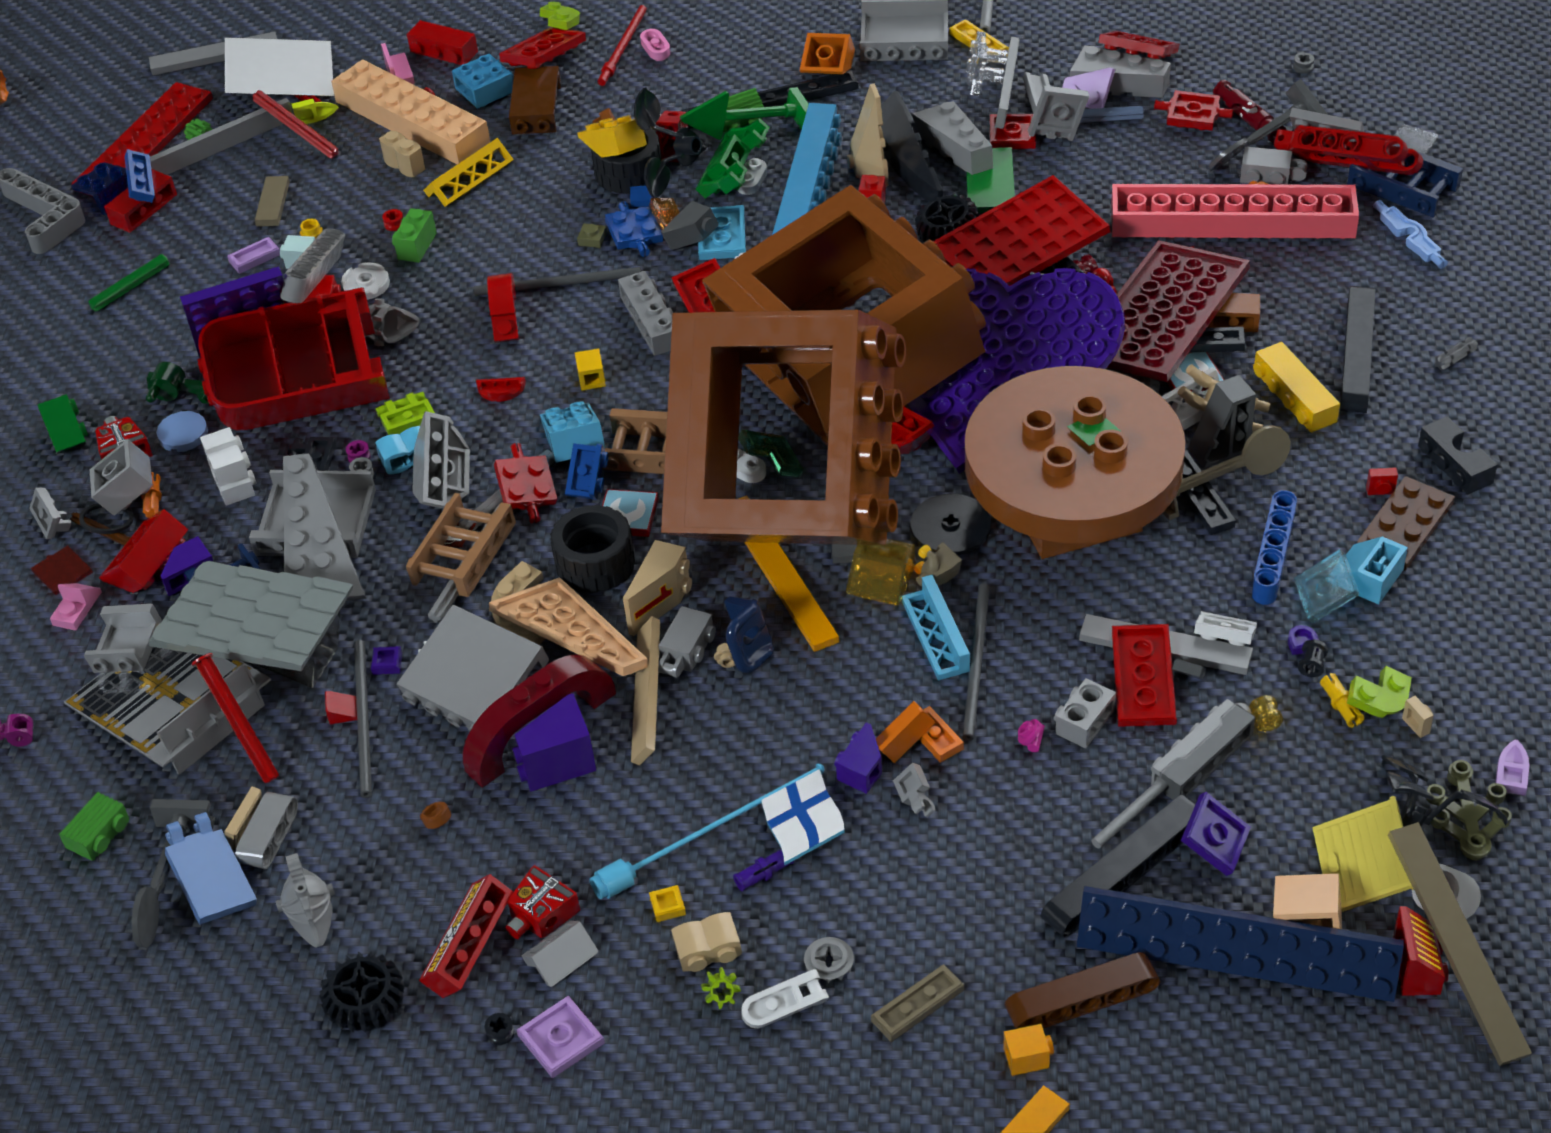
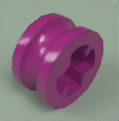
[346,440,371,463]

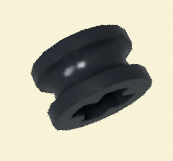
[484,1013,515,1045]

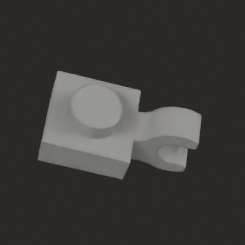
[893,763,935,818]

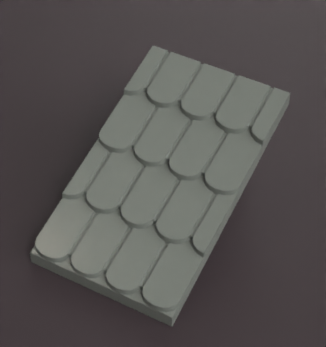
[149,561,353,688]

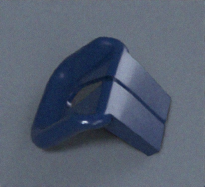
[724,596,774,673]

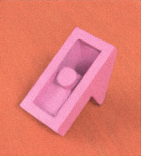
[50,583,102,631]

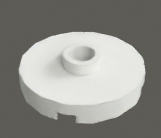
[341,263,390,300]

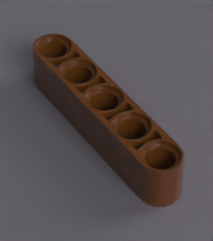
[1004,952,1160,1029]

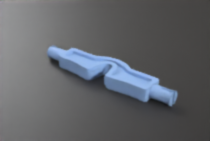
[1373,200,1448,269]

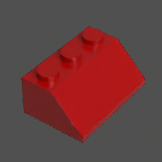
[99,509,188,593]

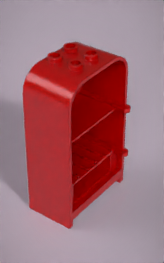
[197,287,390,430]

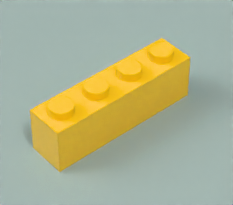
[1253,342,1340,433]

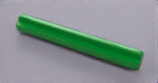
[88,254,170,312]

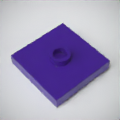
[1181,792,1251,876]

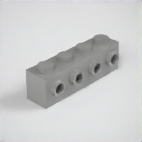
[618,271,673,356]

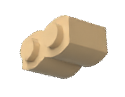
[379,131,425,177]
[671,912,742,972]

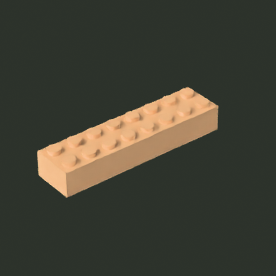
[331,60,490,164]

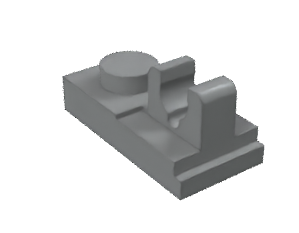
[29,488,72,539]

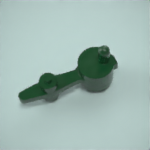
[146,362,209,404]

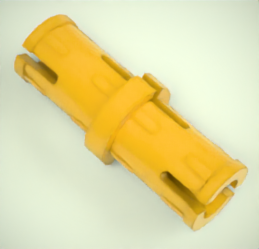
[1320,673,1364,728]

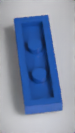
[124,149,155,203]

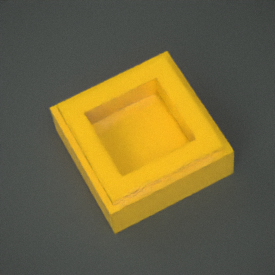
[649,885,686,922]

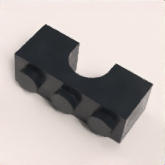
[1418,416,1498,495]

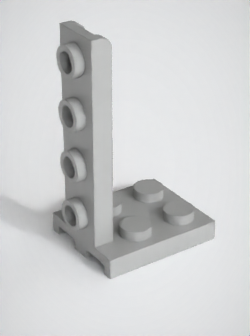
[1023,72,1089,141]

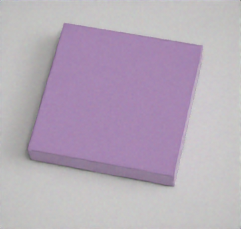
[516,996,605,1078]

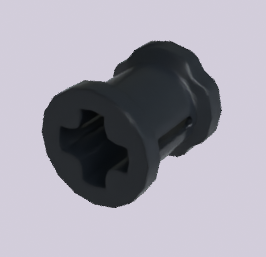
[1298,639,1328,677]

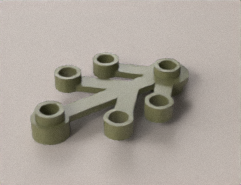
[1426,760,1512,860]

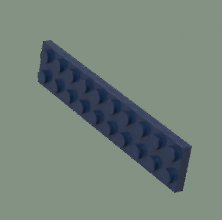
[1077,886,1404,1002]

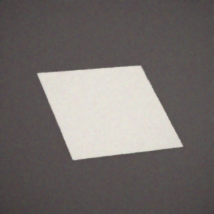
[225,38,334,96]

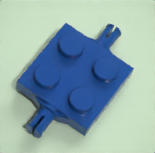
[605,201,663,257]

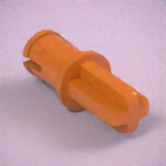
[141,472,162,518]

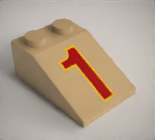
[623,540,692,636]

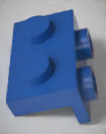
[565,443,608,500]

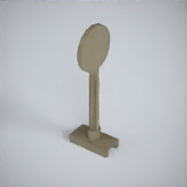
[1162,425,1291,520]

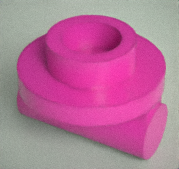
[1018,719,1045,752]

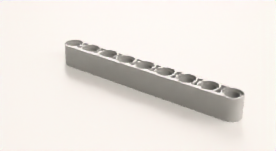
[280,229,345,303]

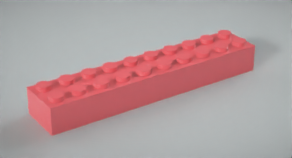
[1111,184,1359,239]

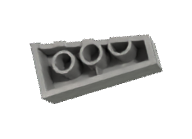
[1070,45,1171,98]
[912,101,993,175]

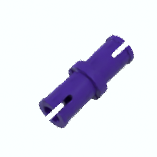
[733,849,794,892]

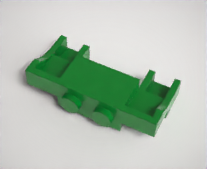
[695,118,770,199]

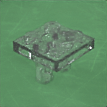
[966,31,1008,96]

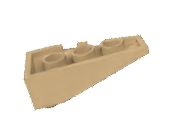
[847,83,888,187]

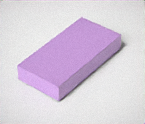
[227,237,280,274]

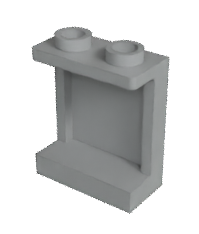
[84,604,162,673]

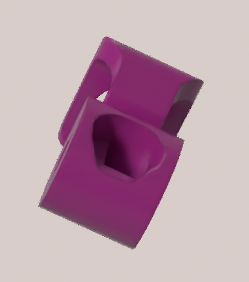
[0,714,33,747]

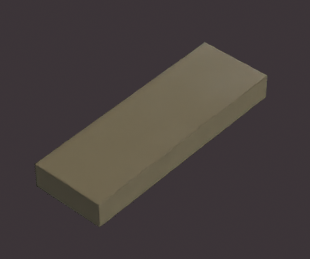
[255,176,290,227]
[871,964,964,1042]

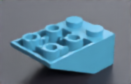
[540,401,605,463]

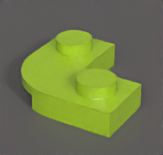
[540,2,580,30]
[1347,666,1412,718]

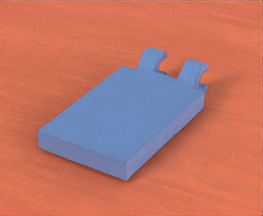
[165,812,257,925]

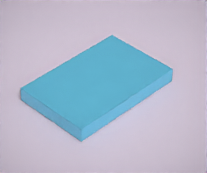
[698,205,746,260]

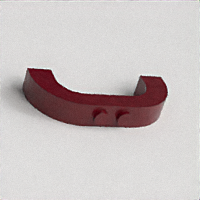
[463,655,616,788]

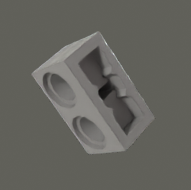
[1054,678,1116,748]

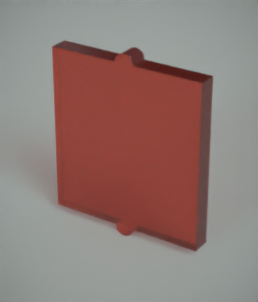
[30,545,93,595]

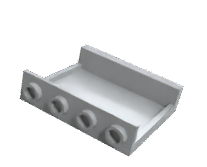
[859,0,948,61]
[249,470,376,558]
[397,605,549,731]

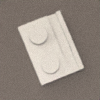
[1194,611,1257,646]

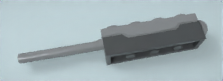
[1091,699,1255,849]

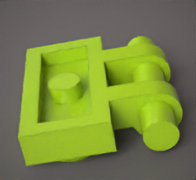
[375,391,435,435]

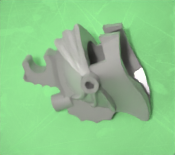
[366,299,419,346]
[275,853,335,948]

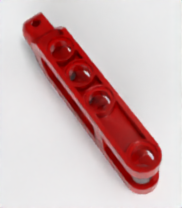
[1274,125,1423,175]

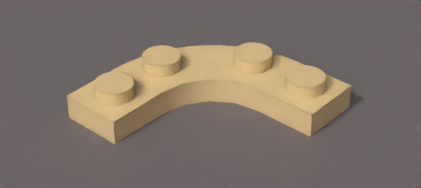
[491,561,545,645]

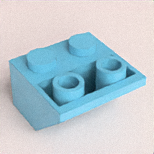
[1328,536,1408,605]

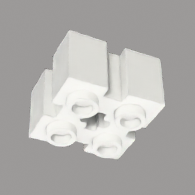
[200,427,257,506]

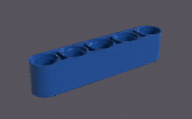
[1252,490,1297,605]

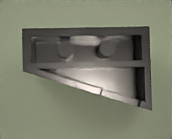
[1188,375,1256,468]

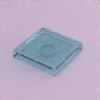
[1294,549,1360,623]

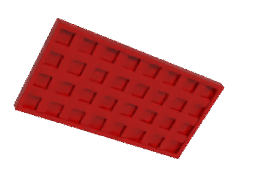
[933,175,1110,286]

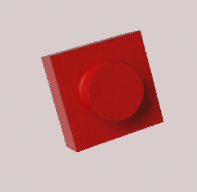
[1366,468,1398,495]

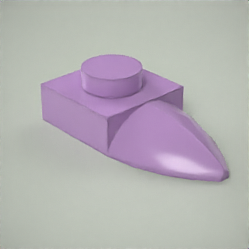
[1495,740,1529,796]

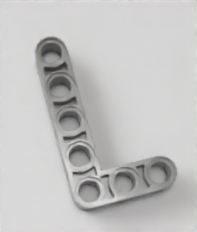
[0,168,86,254]

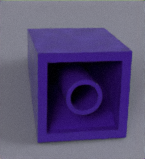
[512,693,597,792]

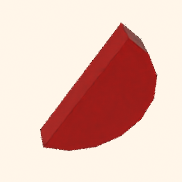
[476,377,526,402]

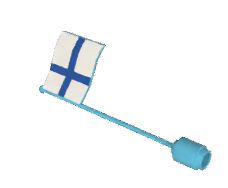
[589,764,845,900]

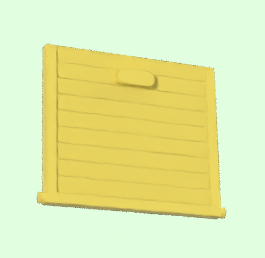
[1312,796,1414,912]

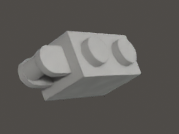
[1240,147,1307,185]
[658,606,716,678]

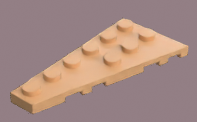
[489,577,647,676]

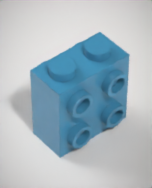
[452,54,514,109]

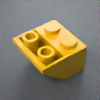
[577,115,647,158]

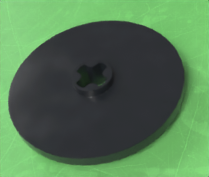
[911,494,991,555]

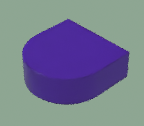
[1288,625,1319,655]

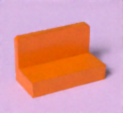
[876,701,936,763]

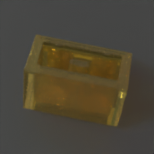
[846,539,915,606]

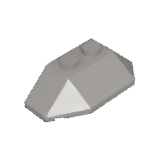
[413,411,470,509]

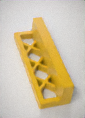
[423,138,514,207]

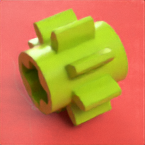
[701,967,741,1009]

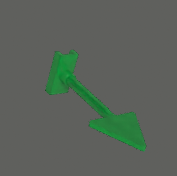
[679,87,809,140]

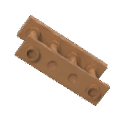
[602,408,667,474]
[406,493,516,597]

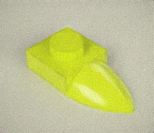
[291,98,339,124]

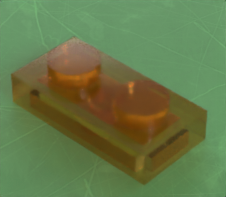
[649,198,680,231]

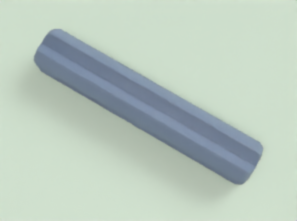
[1080,106,1144,123]

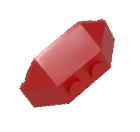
[891,406,934,454]

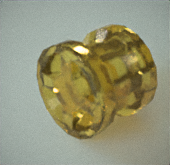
[1249,695,1284,732]

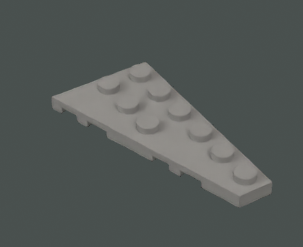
[283,453,367,601]

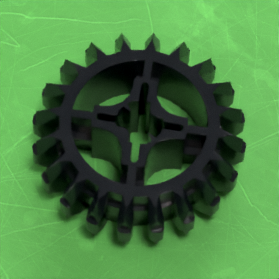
[915,193,979,242]
[319,951,405,1033]

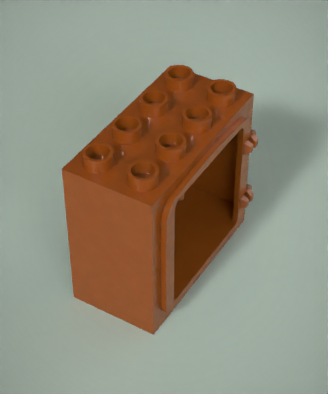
[702,185,986,446]
[661,310,906,545]

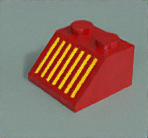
[1393,906,1449,996]

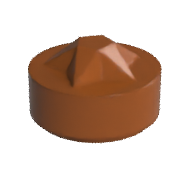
[420,802,451,829]

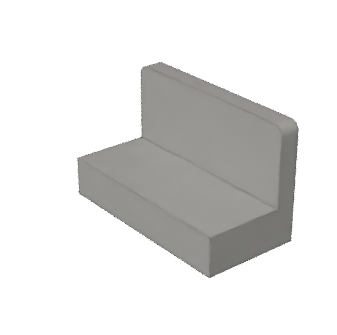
[522,921,598,987]

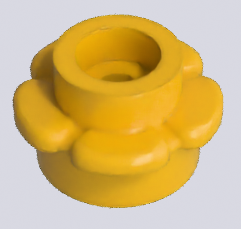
[300,219,323,239]

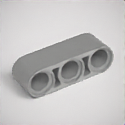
[235,792,298,869]

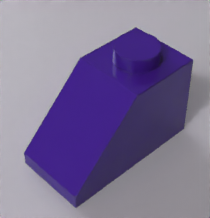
[161,536,214,596]

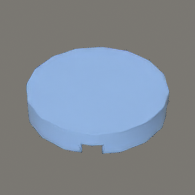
[156,411,208,452]

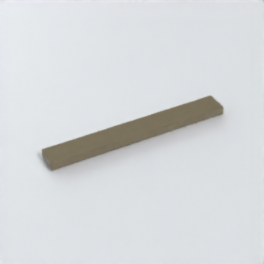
[1388,822,1532,1066]

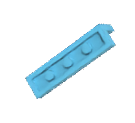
[901,575,970,680]

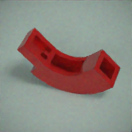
[487,273,519,343]

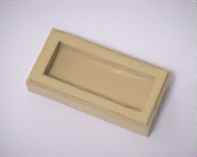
[225,786,262,850]

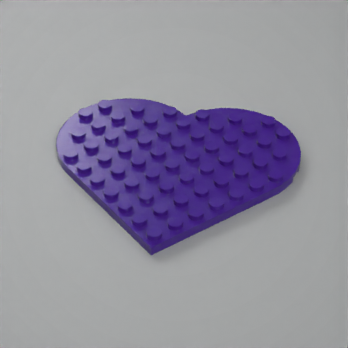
[907,268,1125,474]

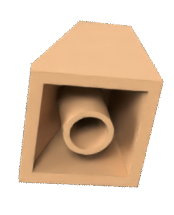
[1273,873,1342,929]

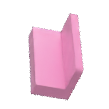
[381,43,415,84]

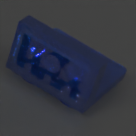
[71,162,128,217]

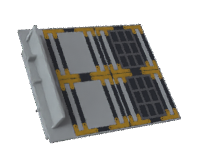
[64,647,271,775]

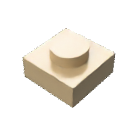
[1402,696,1434,738]

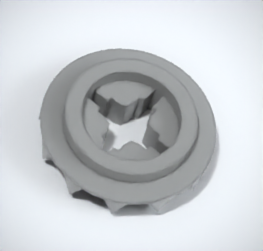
[804,937,854,983]

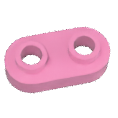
[640,29,671,61]

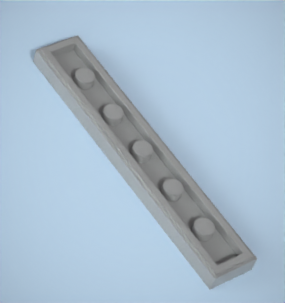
[149,32,277,75]
[995,37,1019,129]
[1079,614,1253,675]

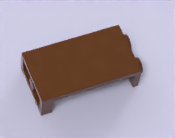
[509,66,561,134]

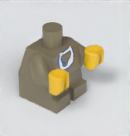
[914,542,962,586]

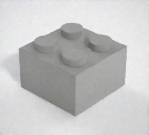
[89,439,153,516]

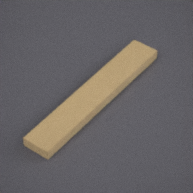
[631,616,660,765]

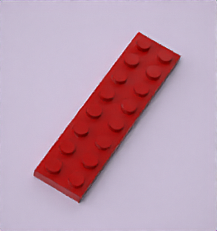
[71,82,213,201]

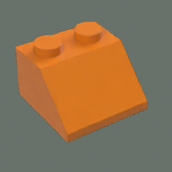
[800,33,855,74]

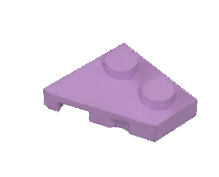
[1062,68,1116,109]

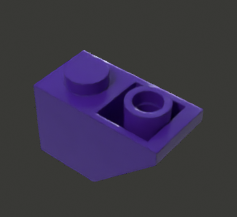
[834,722,882,794]

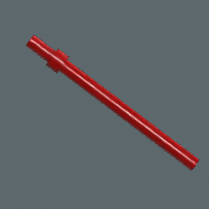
[597,5,647,86]

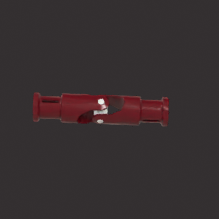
[1213,79,1286,143]

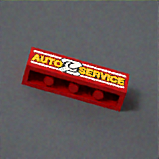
[419,874,513,998]

